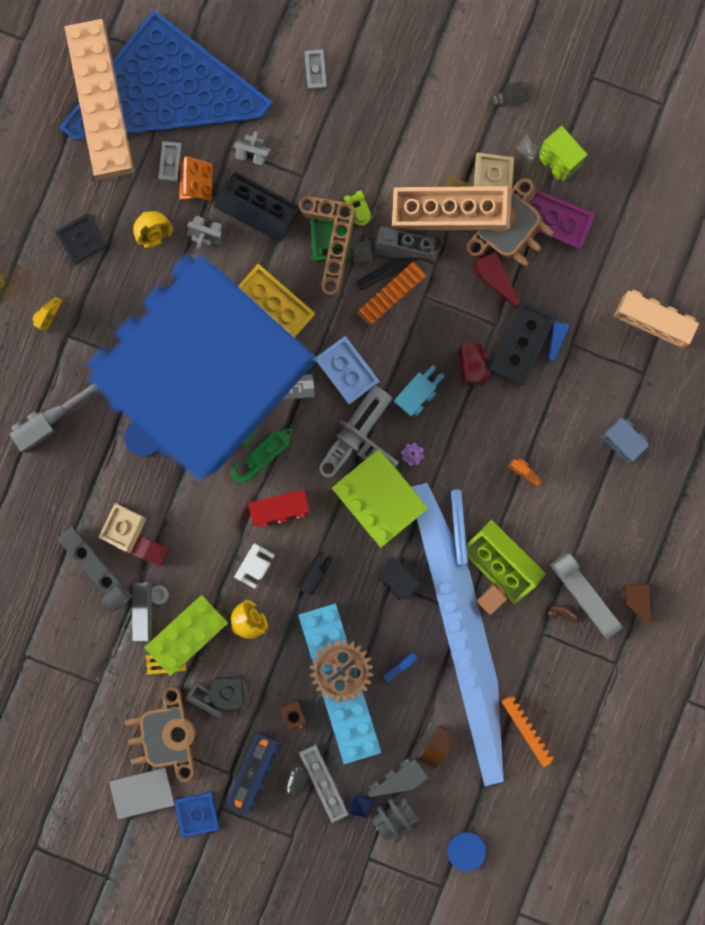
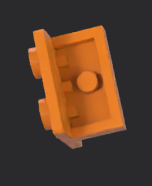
[179,157,212,201]

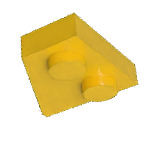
[33,297,63,333]

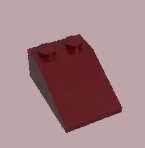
[458,342,490,387]

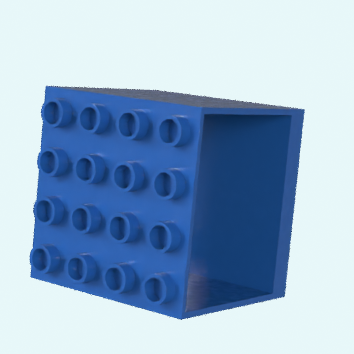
[88,254,318,481]

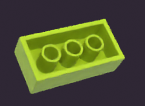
[144,595,228,676]

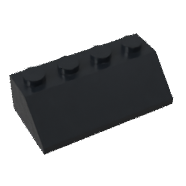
[213,172,300,243]

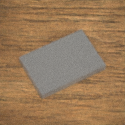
[109,767,175,819]

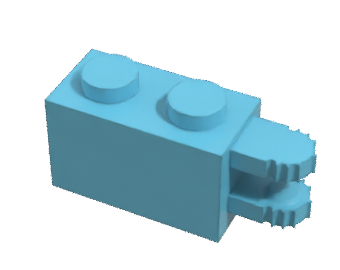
[394,365,445,417]

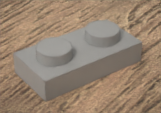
[304,49,327,90]
[158,141,182,182]

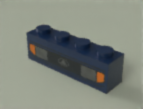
[226,731,280,814]

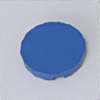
[124,421,160,457]
[447,832,486,871]

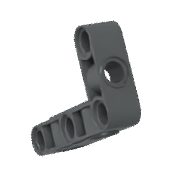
[57,526,133,611]

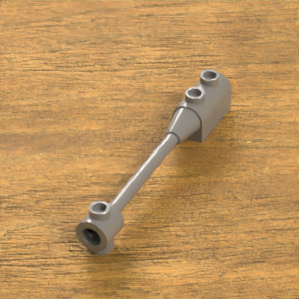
[10,384,99,453]

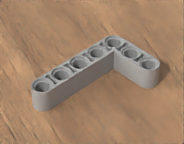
[549,553,623,640]

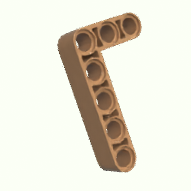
[299,196,355,298]

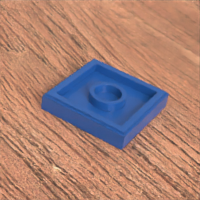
[174,791,220,838]

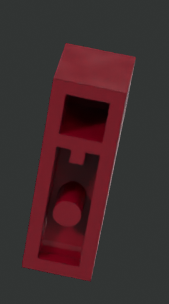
[473,252,520,308]
[131,535,170,567]

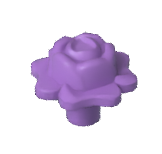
[401,443,424,466]

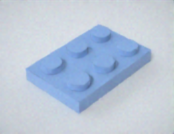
[316,336,380,405]

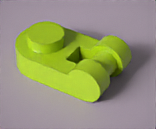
[343,190,371,227]

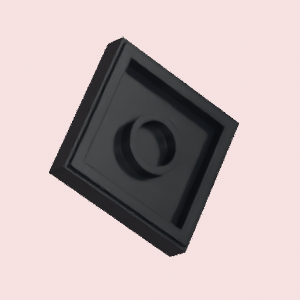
[55,213,107,265]

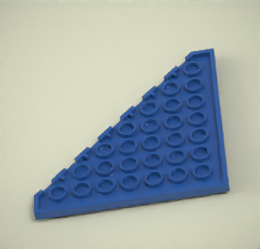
[59,10,273,141]

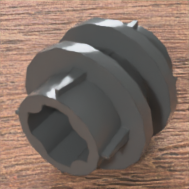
[372,798,419,841]

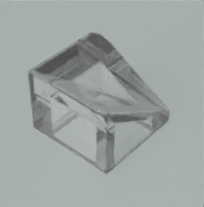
[517,134,540,160]

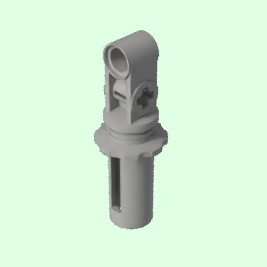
[320,385,393,478]

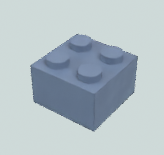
[600,418,649,463]

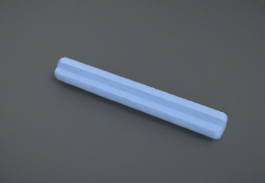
[451,490,468,566]

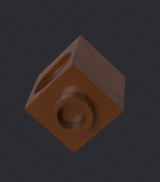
[279,700,307,731]

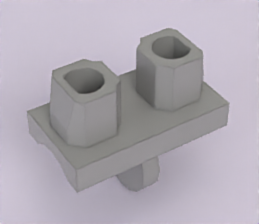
[234,131,271,165]
[187,216,222,249]

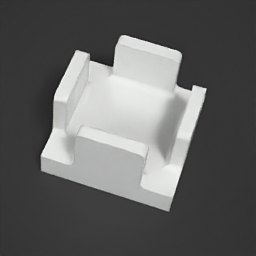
[234,543,275,589]

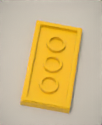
[238,264,316,338]

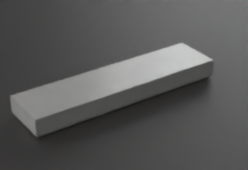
[299,744,349,823]

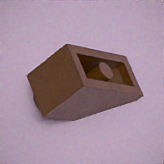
[621,584,651,623]
[419,725,456,768]

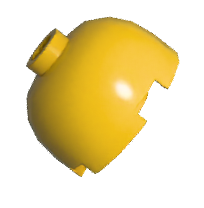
[133,211,173,248]
[231,600,268,639]

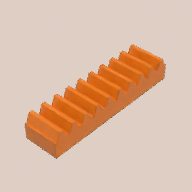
[357,262,426,327]
[500,696,553,768]

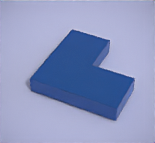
[383,651,417,682]

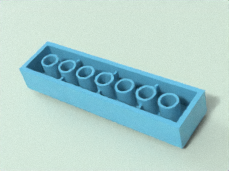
[299,603,381,764]

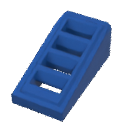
[547,322,569,363]

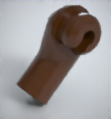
[548,605,578,622]

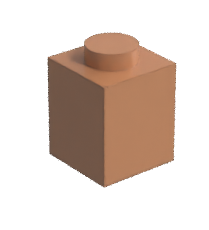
[477,583,507,615]

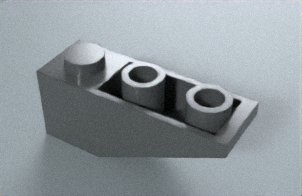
[373,226,436,258]
[368,757,428,797]

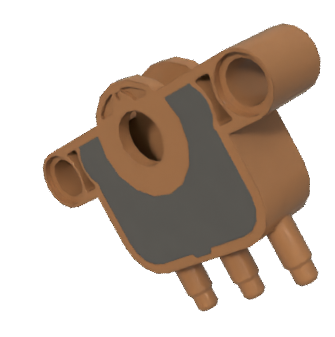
[467,178,554,267]
[125,686,196,782]

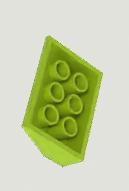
[332,449,428,548]

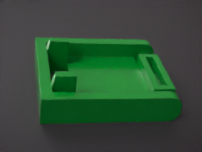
[310,213,351,262]

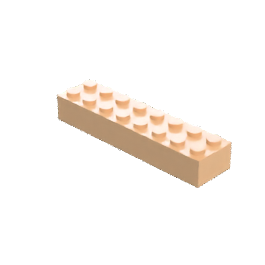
[65,19,135,180]

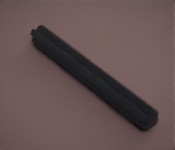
[357,237,442,290]

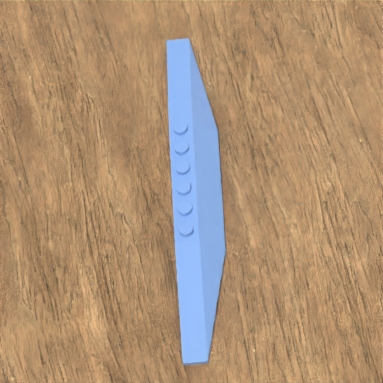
[412,483,504,786]

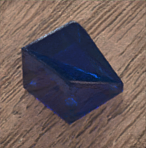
[349,793,373,818]

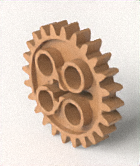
[310,639,373,703]

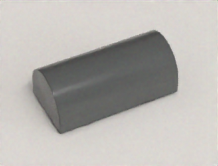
[185,682,223,718]

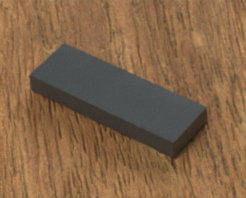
[132,583,152,641]

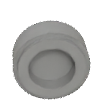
[152,585,169,604]

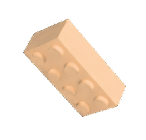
[613,290,699,349]

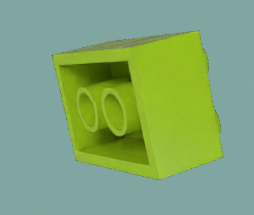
[539,126,587,182]

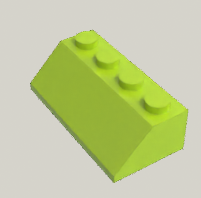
[466,519,546,605]

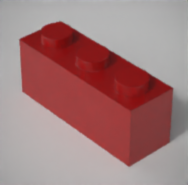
[248,490,310,528]

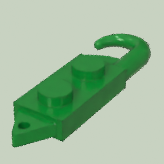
[231,428,293,483]

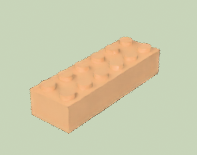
[392,186,512,230]

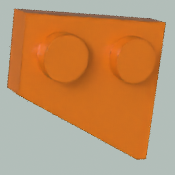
[507,458,542,487]

